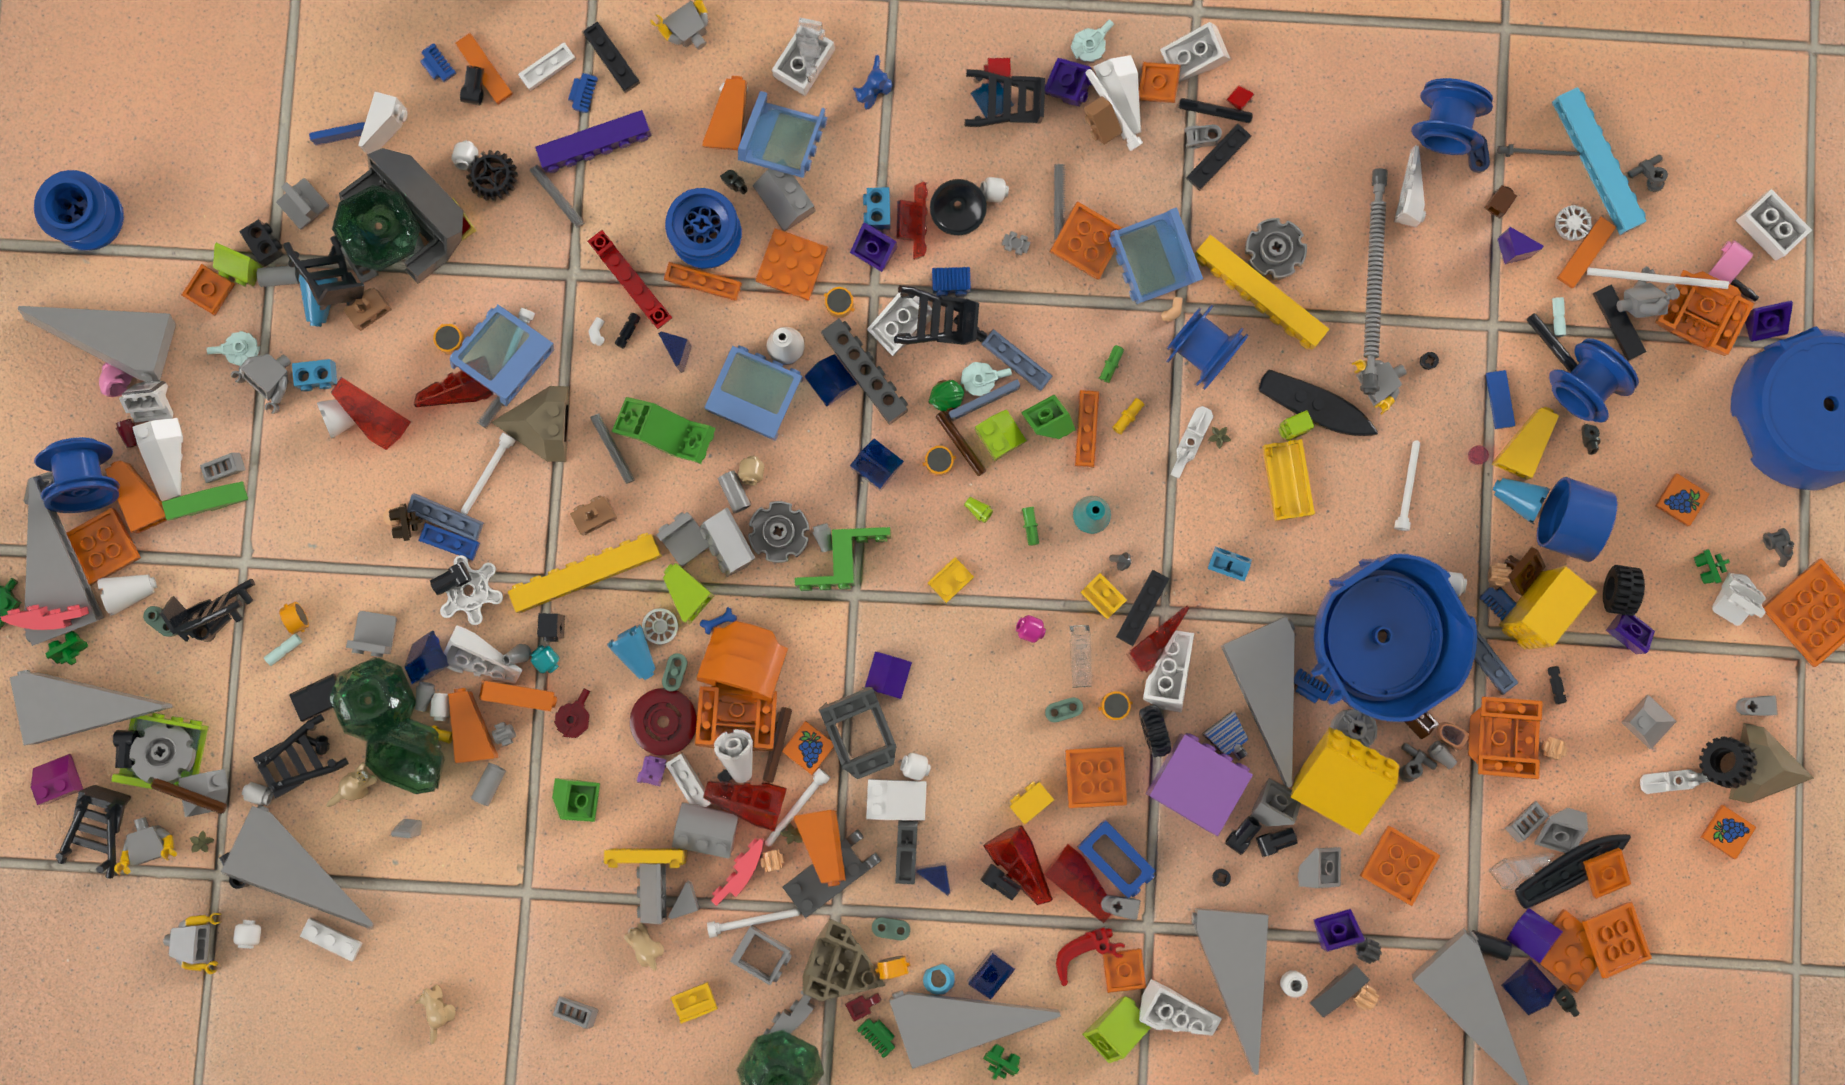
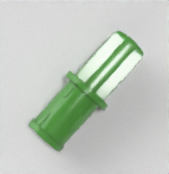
[1099,345,1124,383]
[1022,507,1039,546]

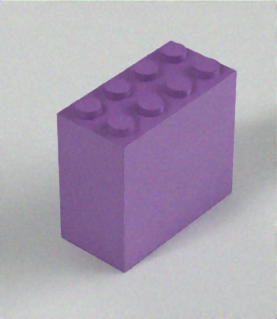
[1146,733,1253,836]

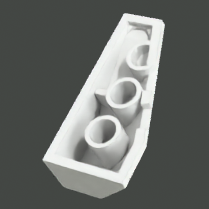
[1093,55,1141,140]
[1394,145,1426,227]
[132,418,183,502]
[438,625,522,684]
[1139,979,1222,1036]

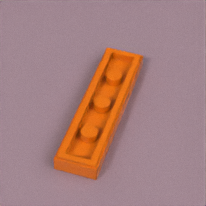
[455,33,513,105]
[1557,216,1616,289]
[664,262,742,301]
[1075,390,1099,468]

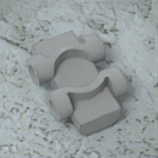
[1002,231,1030,255]

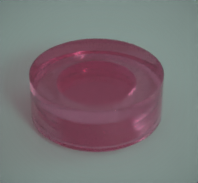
[1468,445,1489,465]

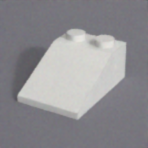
[1160,22,1231,82]
[358,92,407,154]
[867,293,932,356]
[866,779,927,820]

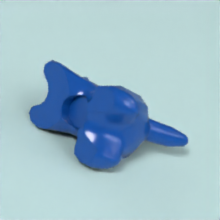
[853,55,892,110]

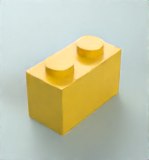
[1009,781,1054,825]

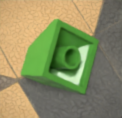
[1021,394,1076,439]
[552,778,600,822]

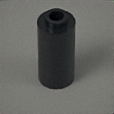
[1472,930,1512,961]

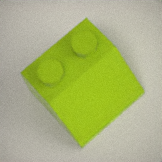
[213,242,263,287]
[975,409,1027,461]

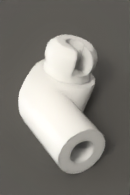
[589,317,605,346]

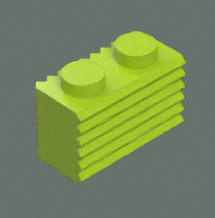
[1279,410,1314,441]

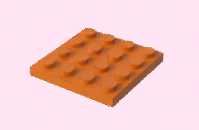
[1763,558,1845,667]

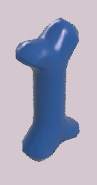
[700,607,737,635]

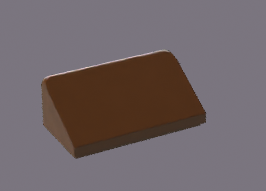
[1404,712,1439,739]

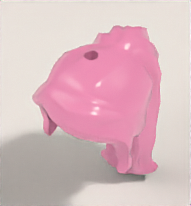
[99,363,133,397]

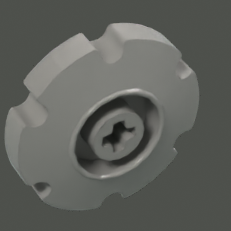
[1245,218,1307,280]
[748,501,810,563]
[130,723,196,784]

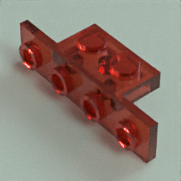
[896,182,928,260]

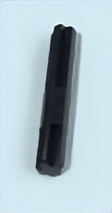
[1179,98,1253,123]
[1527,313,1578,373]

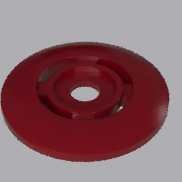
[630,688,697,756]

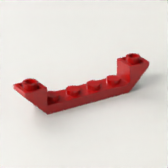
[587,230,672,329]

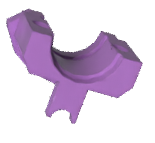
[637,756,667,786]

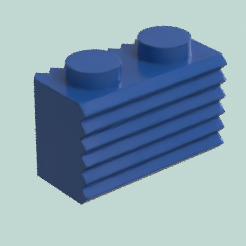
[932,267,971,297]

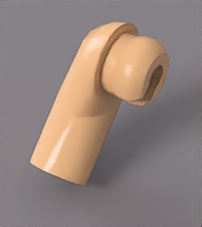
[1161,297,1183,322]

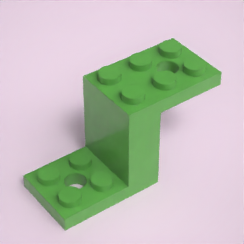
[611,397,716,464]
[795,527,891,591]

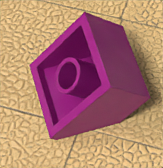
[31,754,83,805]

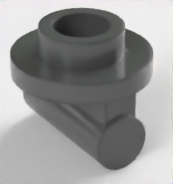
[1109,552,1131,571]

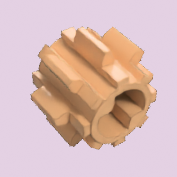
[1488,563,1512,587]
[1541,737,1568,761]
[760,849,785,872]
[1353,985,1379,1011]

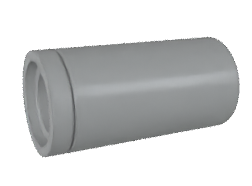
[257,265,301,287]
[717,471,751,513]
[471,763,506,806]

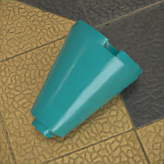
[1073,496,1111,534]

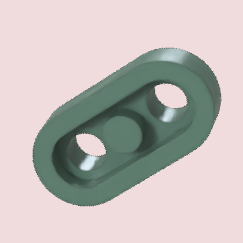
[143,606,177,637]
[662,653,688,691]
[1045,697,1083,722]
[872,917,911,940]

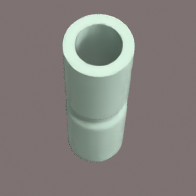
[1552,297,1566,337]
[264,634,302,666]

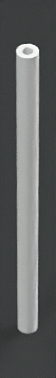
[1587,268,1729,289]

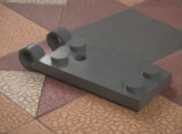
[782,829,881,919]

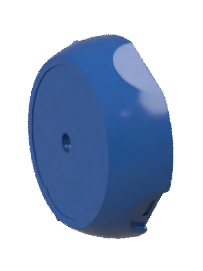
[1730,326,1845,491]
[1311,554,1477,722]

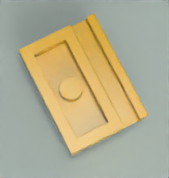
[928,557,974,603]
[1080,573,1127,619]
[671,982,718,1024]

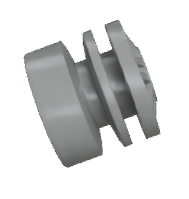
[1330,709,1378,747]

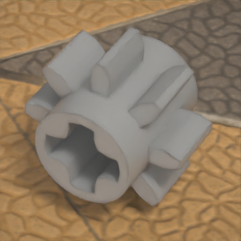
[492,722,516,746]

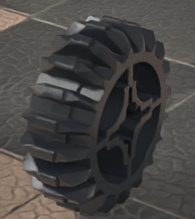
[466,150,518,201]
[1139,705,1171,757]

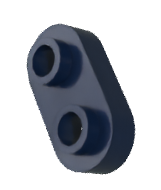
[1468,135,1490,173]

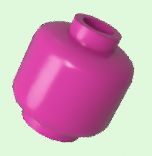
[1016,615,1046,643]

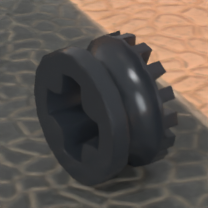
[1420,352,1439,370]
[1212,869,1231,887]

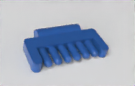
[420,44,456,82]
[568,73,598,113]
[1479,587,1517,621]
[1294,668,1332,703]

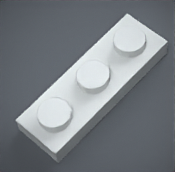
[518,42,576,91]
[666,753,713,807]
[300,918,363,961]

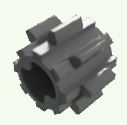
[1355,937,1382,964]

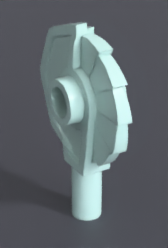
[1071,20,1114,62]
[207,331,260,366]
[961,362,1012,396]

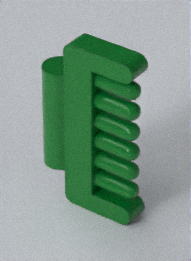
[857,1018,895,1058]

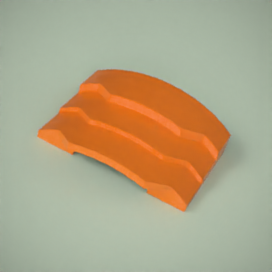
[1654,270,1755,356]
[697,621,788,702]
[695,682,777,751]
[1468,697,1543,780]

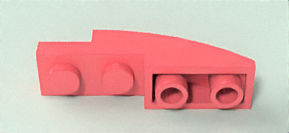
[1,604,89,630]
[711,838,765,906]

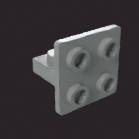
[276,178,329,230]

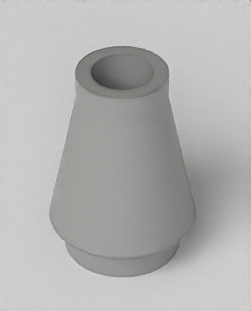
[812,523,833,552]
[502,644,531,665]
[415,682,435,712]
[1428,741,1457,769]

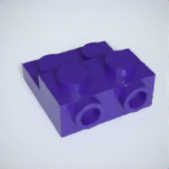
[1045,58,1095,107]

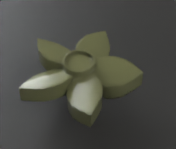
[1208,427,1231,449]
[780,823,803,845]
[190,831,214,853]

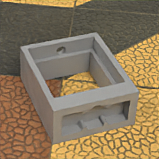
[730,926,792,985]

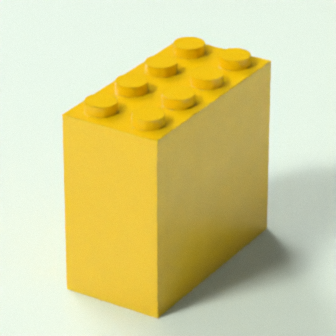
[1499,566,1597,650]
[1291,727,1399,835]

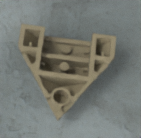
[491,386,569,462]
[1729,723,1813,803]
[803,919,886,1001]

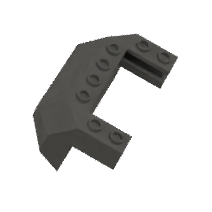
[339,148,463,284]

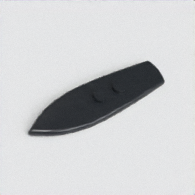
[1259,370,1378,436]
[1515,834,1631,909]

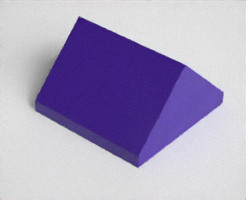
[850,222,897,272]
[1497,227,1544,264]
[1745,301,1793,342]
[1606,614,1655,654]
[865,651,912,699]
[1506,908,1563,963]
[1313,909,1365,952]

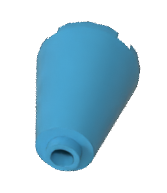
[299,275,338,327]
[1492,478,1550,523]
[607,624,655,680]

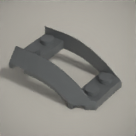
[818,687,897,779]

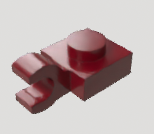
[845,993,882,1022]

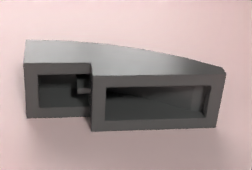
[895,820,918,884]
[1309,964,1370,1018]

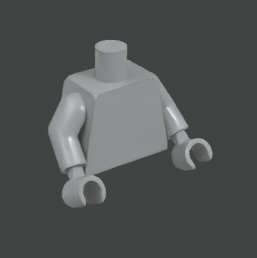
[1617,266,1680,318]
[231,354,291,414]

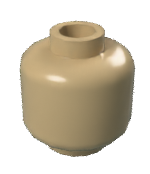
[738,456,764,486]

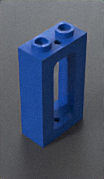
[1077,819,1155,898]

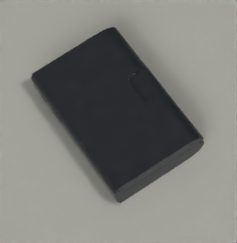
[289,673,347,722]

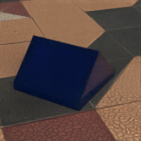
[658,331,692,373]
[804,354,857,407]
[916,862,950,896]
[967,950,1015,1000]
[1501,959,1557,1015]

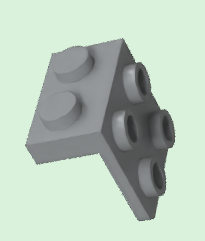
[656,512,710,566]
[346,611,397,657]

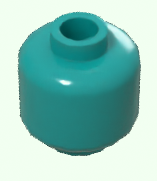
[530,645,560,674]

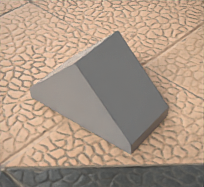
[668,881,700,919]

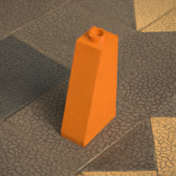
[702,76,747,150]
[105,460,168,534]
[479,680,557,712]
[448,688,498,763]
[794,810,846,887]

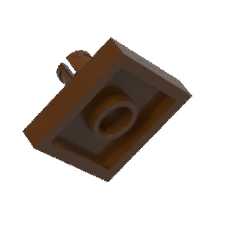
[1504,547,1546,596]

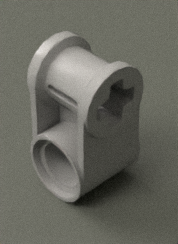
[1184,124,1222,149]
[1736,696,1778,716]
[1101,895,1141,920]

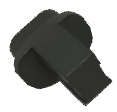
[720,170,748,194]
[1581,424,1601,455]
[1555,985,1580,1017]

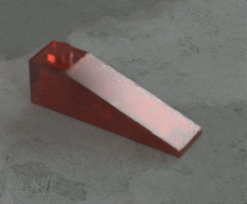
[414,356,493,407]
[331,377,411,450]
[1125,606,1190,673]
[703,781,787,832]
[983,825,1053,905]
[1043,843,1114,924]

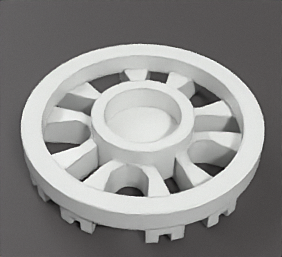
[1555,205,1592,241]
[642,608,678,644]

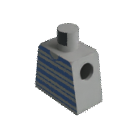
[1202,712,1248,760]

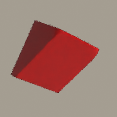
[1226,86,1255,110]

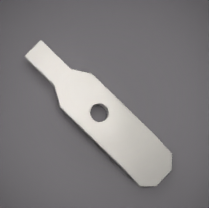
[1170,406,1213,479]
[1640,769,1711,794]

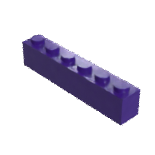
[535,110,652,173]

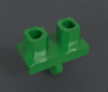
[1693,549,1730,584]
[45,631,88,665]
[983,1044,1021,1080]

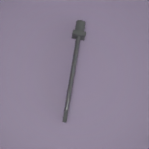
[1497,144,1580,157]

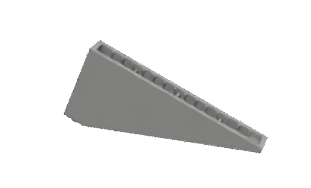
[18,306,176,382]
[24,476,104,646]
[1221,617,1295,787]
[10,670,173,745]
[221,805,373,930]
[1191,908,1269,1075]
[1412,928,1529,1085]
[889,990,1061,1069]

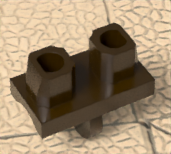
[389,503,423,541]

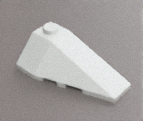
[1143,630,1194,713]

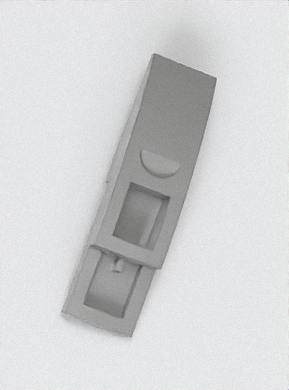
[761,990,815,1047]

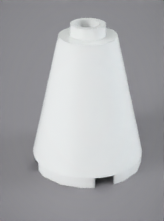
[767,327,805,365]
[317,396,374,439]
[97,574,157,616]
[714,729,753,783]

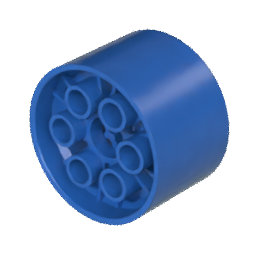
[1537,477,1617,562]

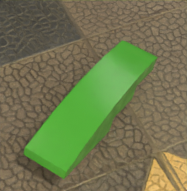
[162,481,249,521]

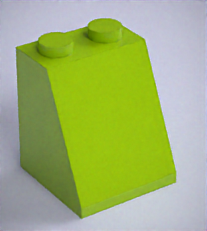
[663,563,715,624]
[1082,996,1151,1063]

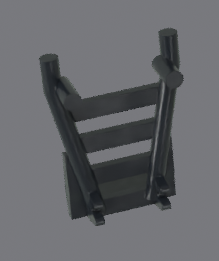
[964,69,1045,127]
[283,236,364,310]
[894,285,979,345]
[160,579,255,642]
[253,714,349,799]
[56,785,131,879]

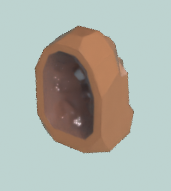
[1437,722,1469,751]

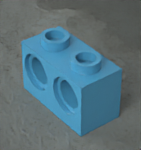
[863,187,891,230]
[292,359,338,391]
[1208,546,1252,582]

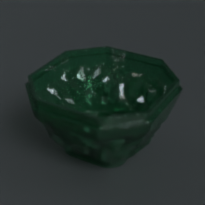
[332,185,420,271]
[329,657,416,743]
[365,719,445,794]
[736,1030,824,1085]

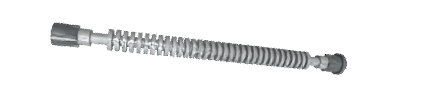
[1360,168,1388,395]

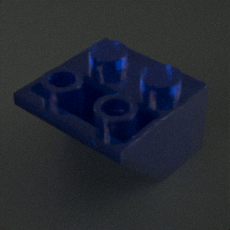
[850,438,904,492]
[404,630,449,684]

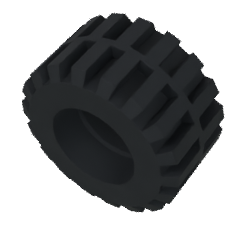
[1603,565,1645,616]
[1699,736,1757,789]

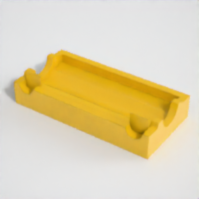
[1262,439,1315,521]
[604,848,687,868]

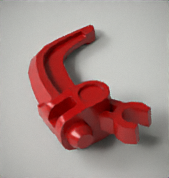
[1056,927,1125,986]

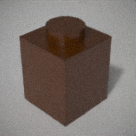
[1484,185,1517,219]

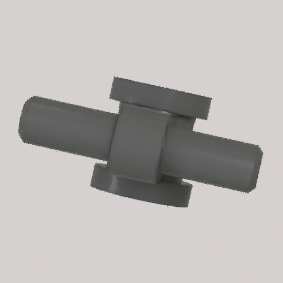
[1628,154,1668,192]
[1763,528,1794,567]
[1399,743,1437,783]

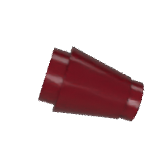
[115,419,138,448]

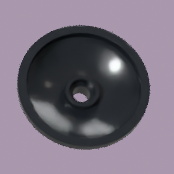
[930,179,987,236]

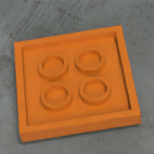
[1049,201,1123,280]
[755,228,828,301]
[67,508,141,586]
[1065,747,1127,808]
[1360,825,1441,906]
[1582,902,1652,978]
[1528,909,1597,993]

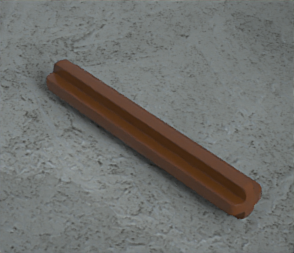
[936,411,986,476]
[763,707,792,783]
[151,778,227,814]

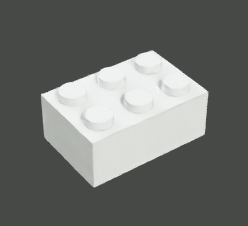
[772,23,835,96]
[1736,189,1812,261]

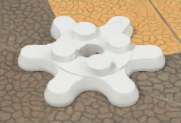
[440,555,503,625]

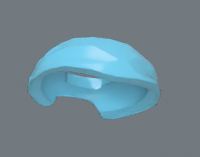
[923,964,955,995]

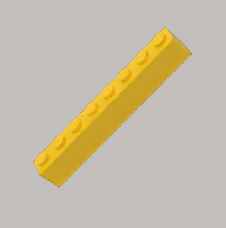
[1194,234,1330,350]
[508,533,662,613]

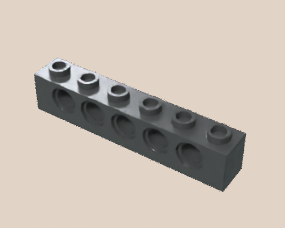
[821,318,908,425]

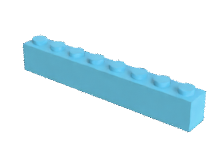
[1552,87,1646,235]

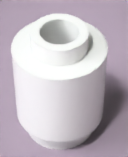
[430,693,450,721]
[242,782,273,806]

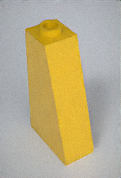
[1492,407,1559,480]

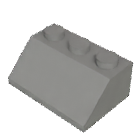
[753,160,816,232]
[700,507,755,577]
[672,802,739,859]
[637,863,667,924]

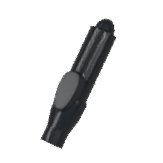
[1730,278,1759,302]

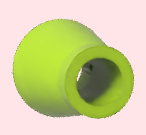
[964,497,993,523]

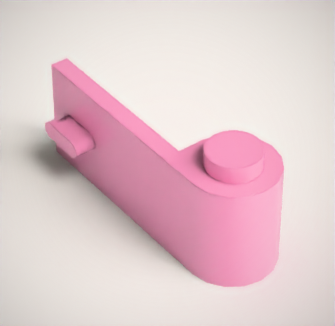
[1708,240,1753,284]

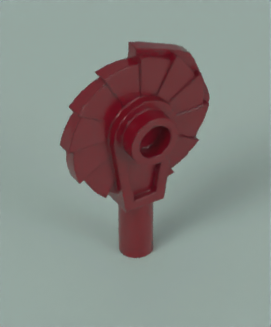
[554,688,591,738]

